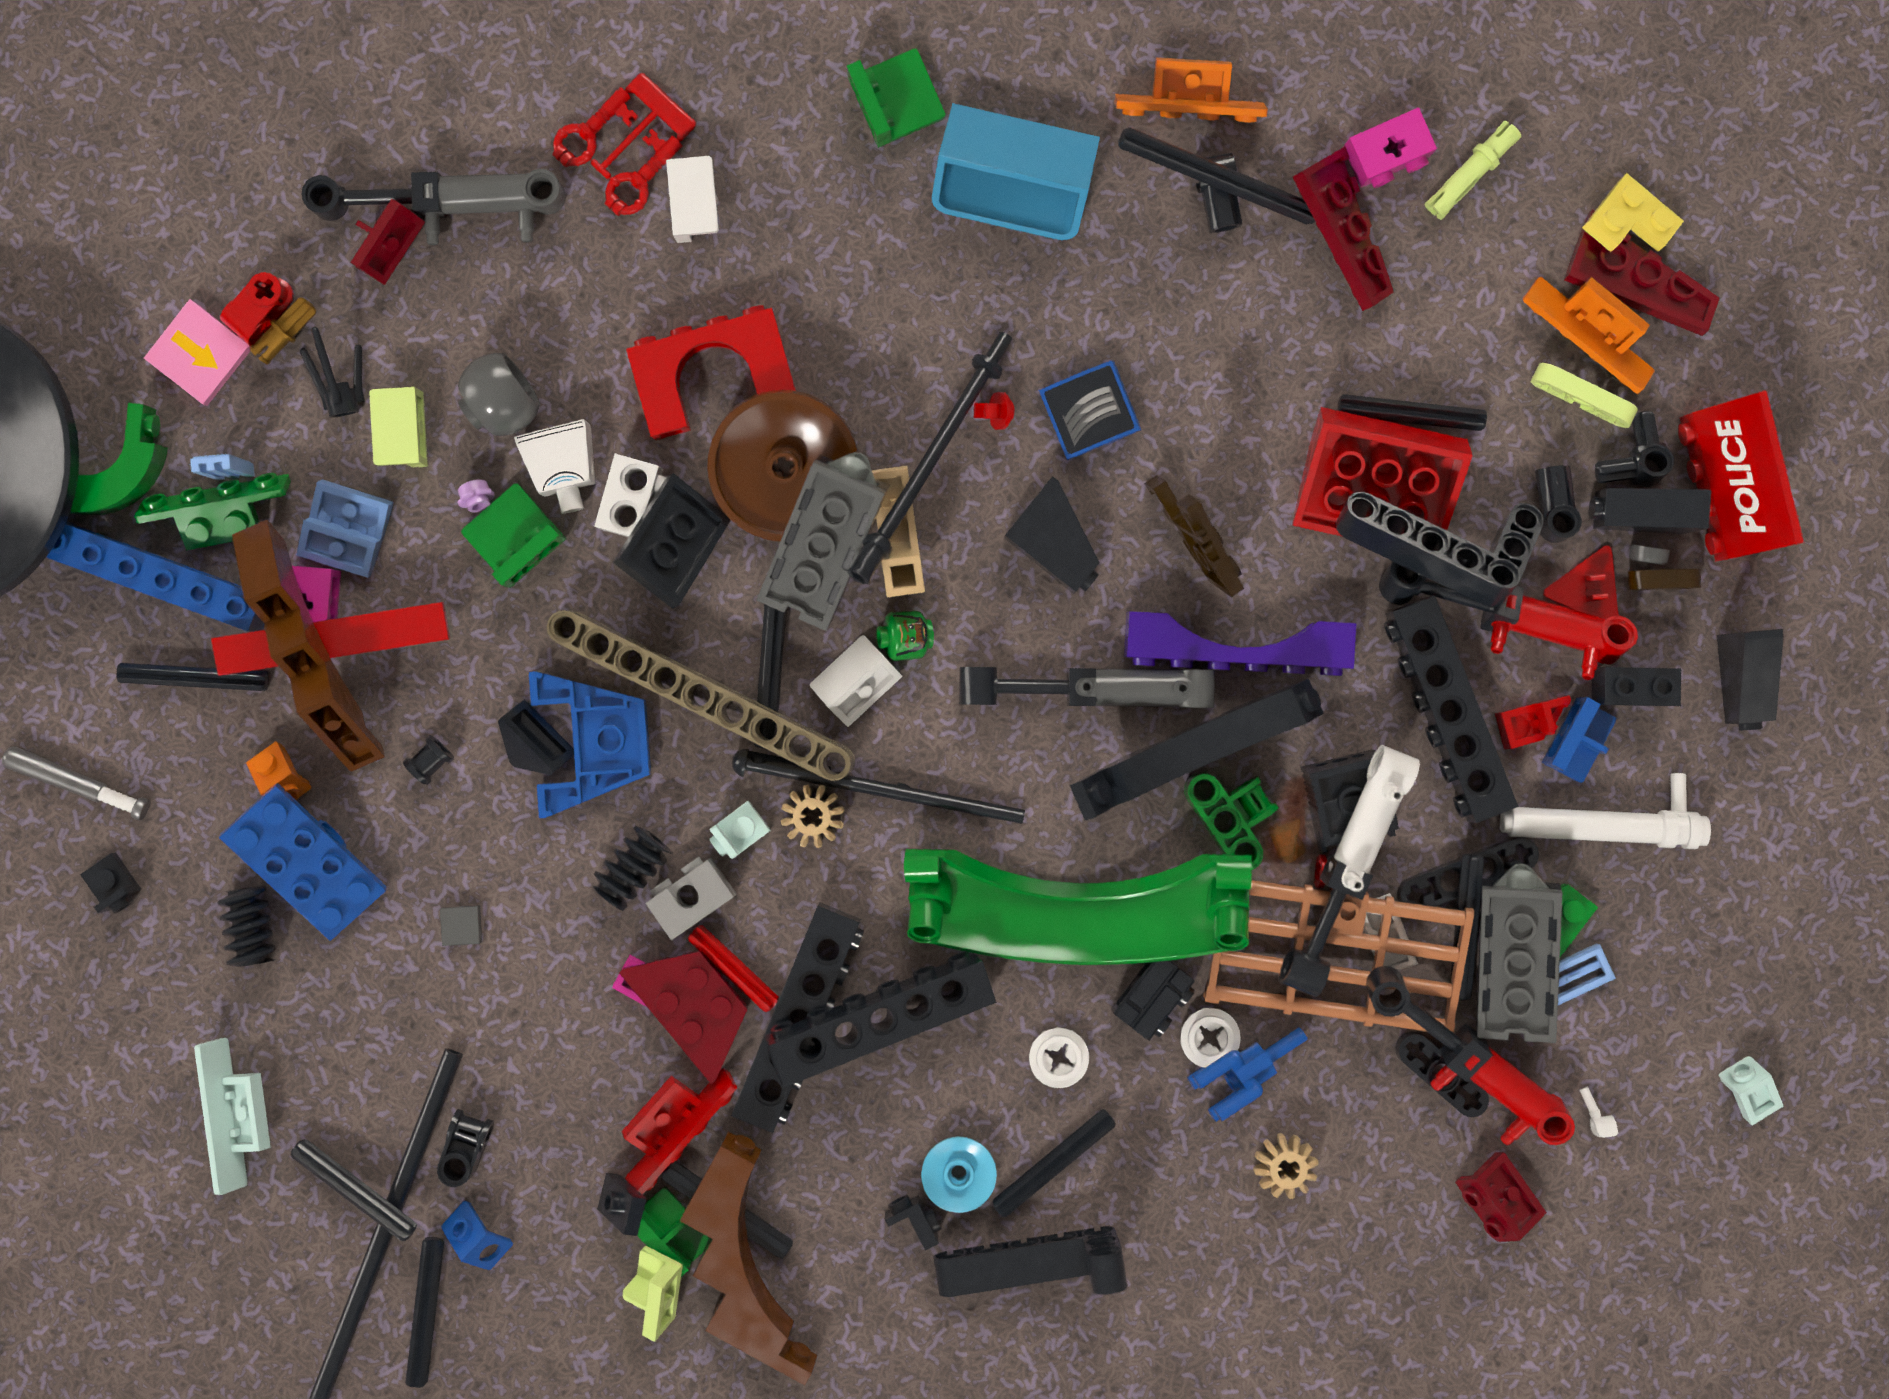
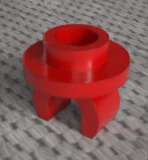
[974,392,1015,430]

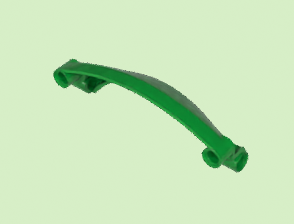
[904,849,1252,965]

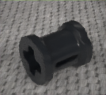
[403,735,454,785]

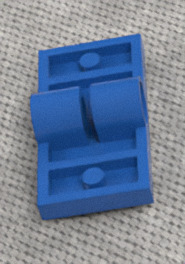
[219,783,387,941]

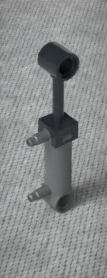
[301,169,566,245]
[959,667,1215,708]

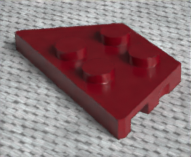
[619,950,748,1084]

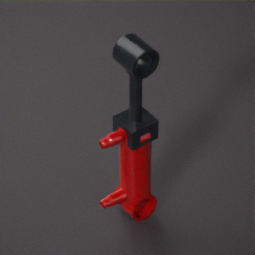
[1379,561,1638,680]
[1366,966,1575,1145]

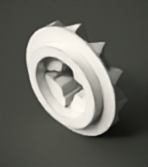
[1180,1007,1240,1068]
[1029,1027,1089,1088]

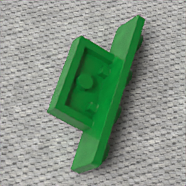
[134,473,291,550]

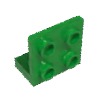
[846,48,945,148]
[461,483,567,588]

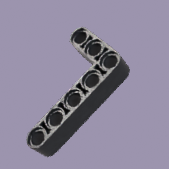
[1336,492,1544,607]
[933,1226,1128,1297]

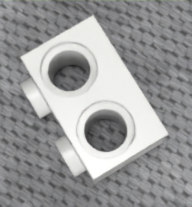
[594,454,666,537]

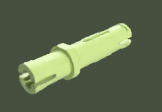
[1425,121,1521,220]

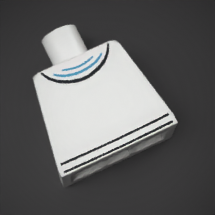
[514,419,595,514]

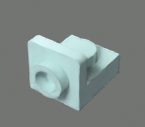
[709,800,771,859]
[1719,1056,1784,1125]

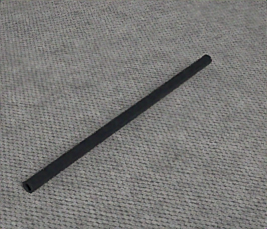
[309,1048,463,1399]

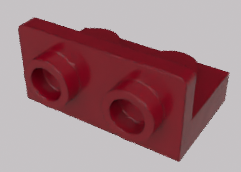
[1455,1151,1547,1242]

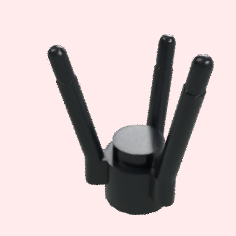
[300,327,365,418]

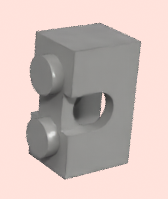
[645,857,737,940]

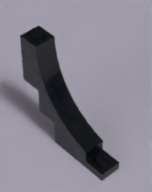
[1070,679,1324,821]

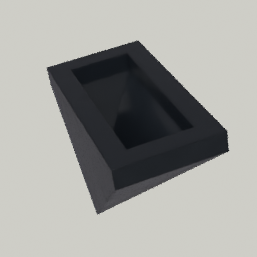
[498,699,574,775]

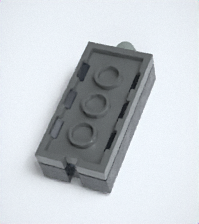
[756,452,890,631]
[1476,864,1562,1043]

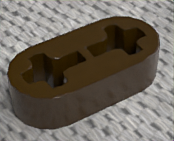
[1628,569,1701,591]

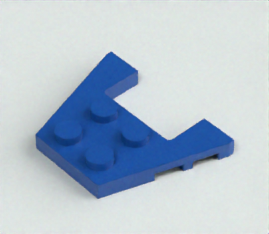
[529,671,651,818]

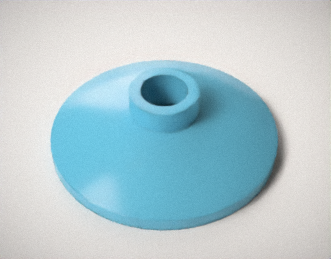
[921,1137,997,1213]

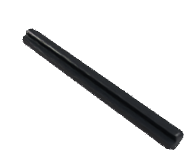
[1118,127,1315,224]

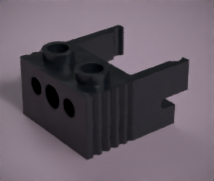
[1300,749,1399,853]

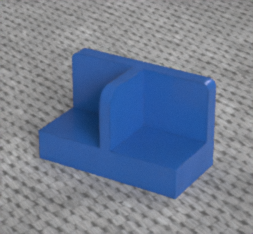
[1542,697,1616,783]

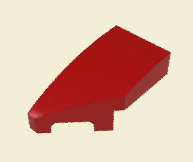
[1495,695,1571,750]

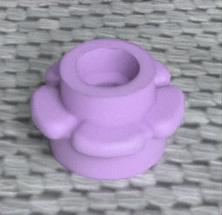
[458,480,495,512]

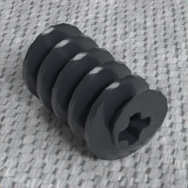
[593,826,673,911]
[217,885,276,967]

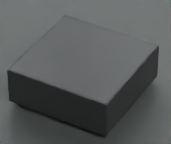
[440,905,482,946]

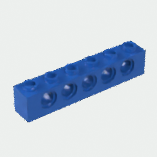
[46,522,264,632]

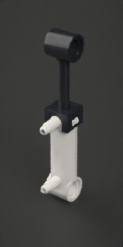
[1279,745,1420,997]

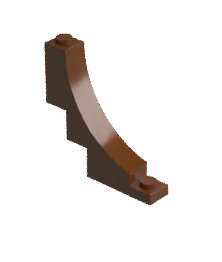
[232,519,385,772]
[680,1132,817,1386]

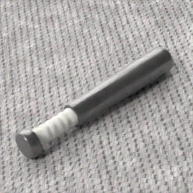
[2,747,150,821]

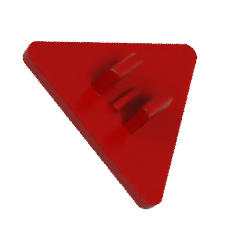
[1543,545,1619,619]

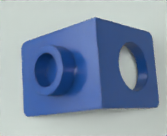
[441,1201,513,1270]

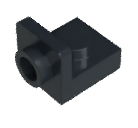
[80,852,141,914]

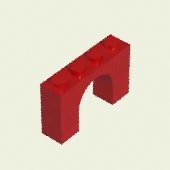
[626,305,796,441]

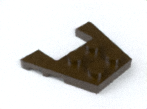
[1144,475,1244,597]

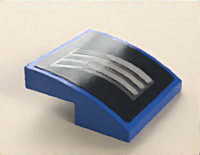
[1039,360,1142,460]

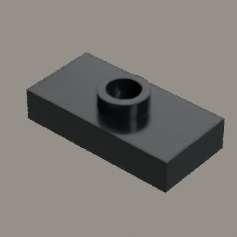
[597,1173,647,1236]

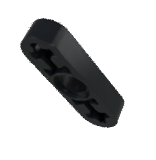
[1395,1032,1489,1117]

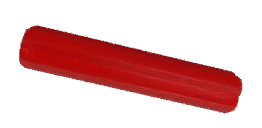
[688,925,779,1012]

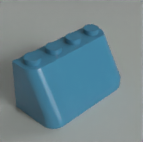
[932,103,1100,240]

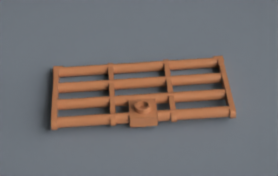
[1203,880,1474,1033]

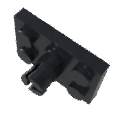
[612,473,731,609]

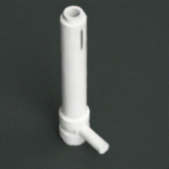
[1500,773,1711,849]

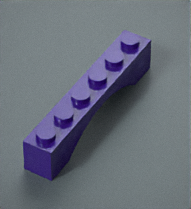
[1124,611,1356,676]

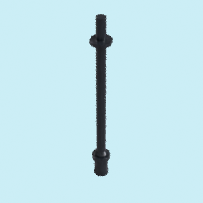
[847,332,1012,585]

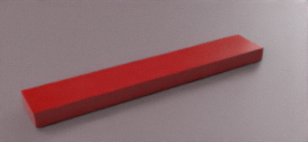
[211,602,451,676]

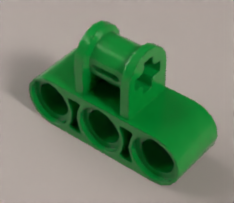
[1184,773,1279,870]

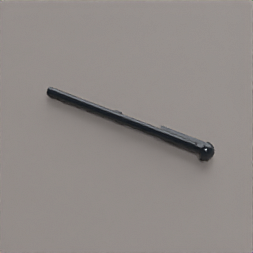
[732,748,1025,824]

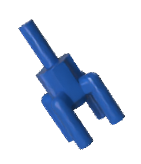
[1187,1027,1308,1122]

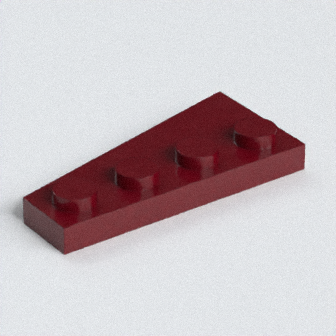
[1292,146,1394,311]
[1564,209,1720,336]

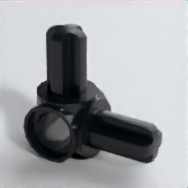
[1595,411,1674,487]

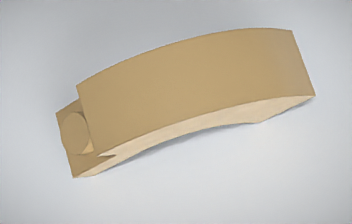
[872,466,925,597]

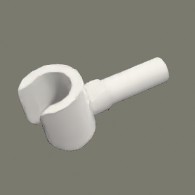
[1580,1087,1618,1138]

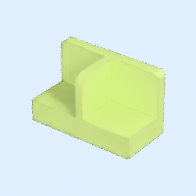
[369,387,428,467]
[623,1246,683,1342]

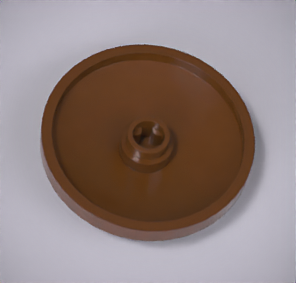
[707,390,858,541]

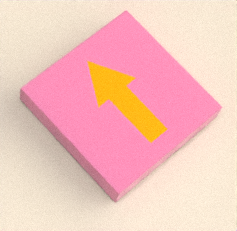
[144,299,250,406]

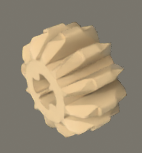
[781,784,845,848]
[1253,1133,1319,1199]

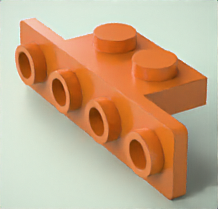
[1115,58,1268,123]
[1523,277,1654,394]

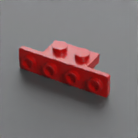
[621,1068,737,1195]

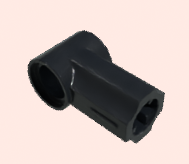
[1196,153,1242,233]
[1535,465,1582,543]

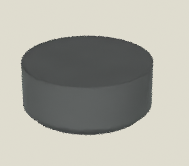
[1629,544,1670,565]

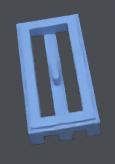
[190,454,255,480]
[1558,943,1616,1005]

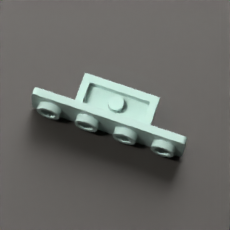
[194,1038,271,1195]

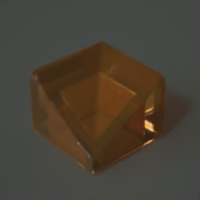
[1268,817,1306,864]

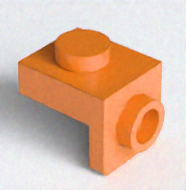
[246,741,311,801]

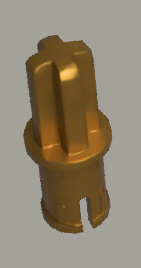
[249,297,317,365]

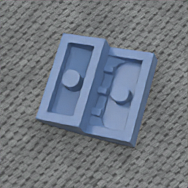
[296,479,394,578]

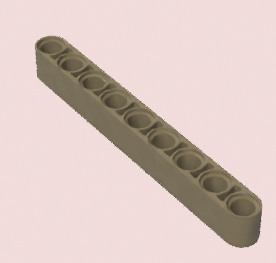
[547,610,855,781]

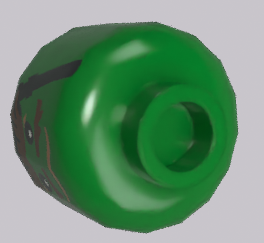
[876,610,934,661]

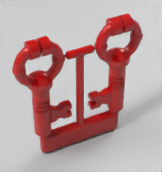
[552,73,696,216]

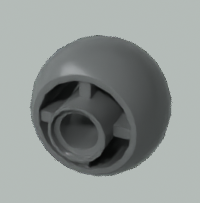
[458,353,540,436]

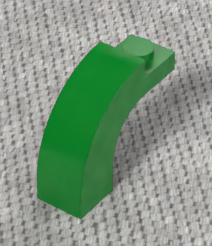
[70,403,168,515]

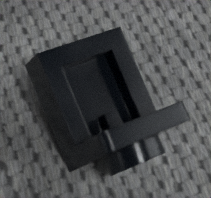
[884,1195,942,1251]

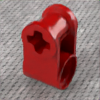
[220,272,294,346]

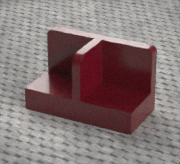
[350,199,425,285]

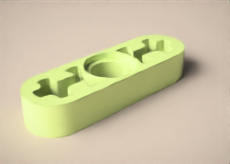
[1531,363,1638,428]

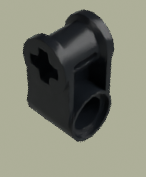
[437,1109,494,1187]

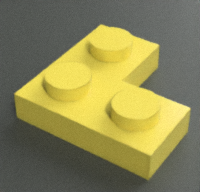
[1582,173,1684,252]

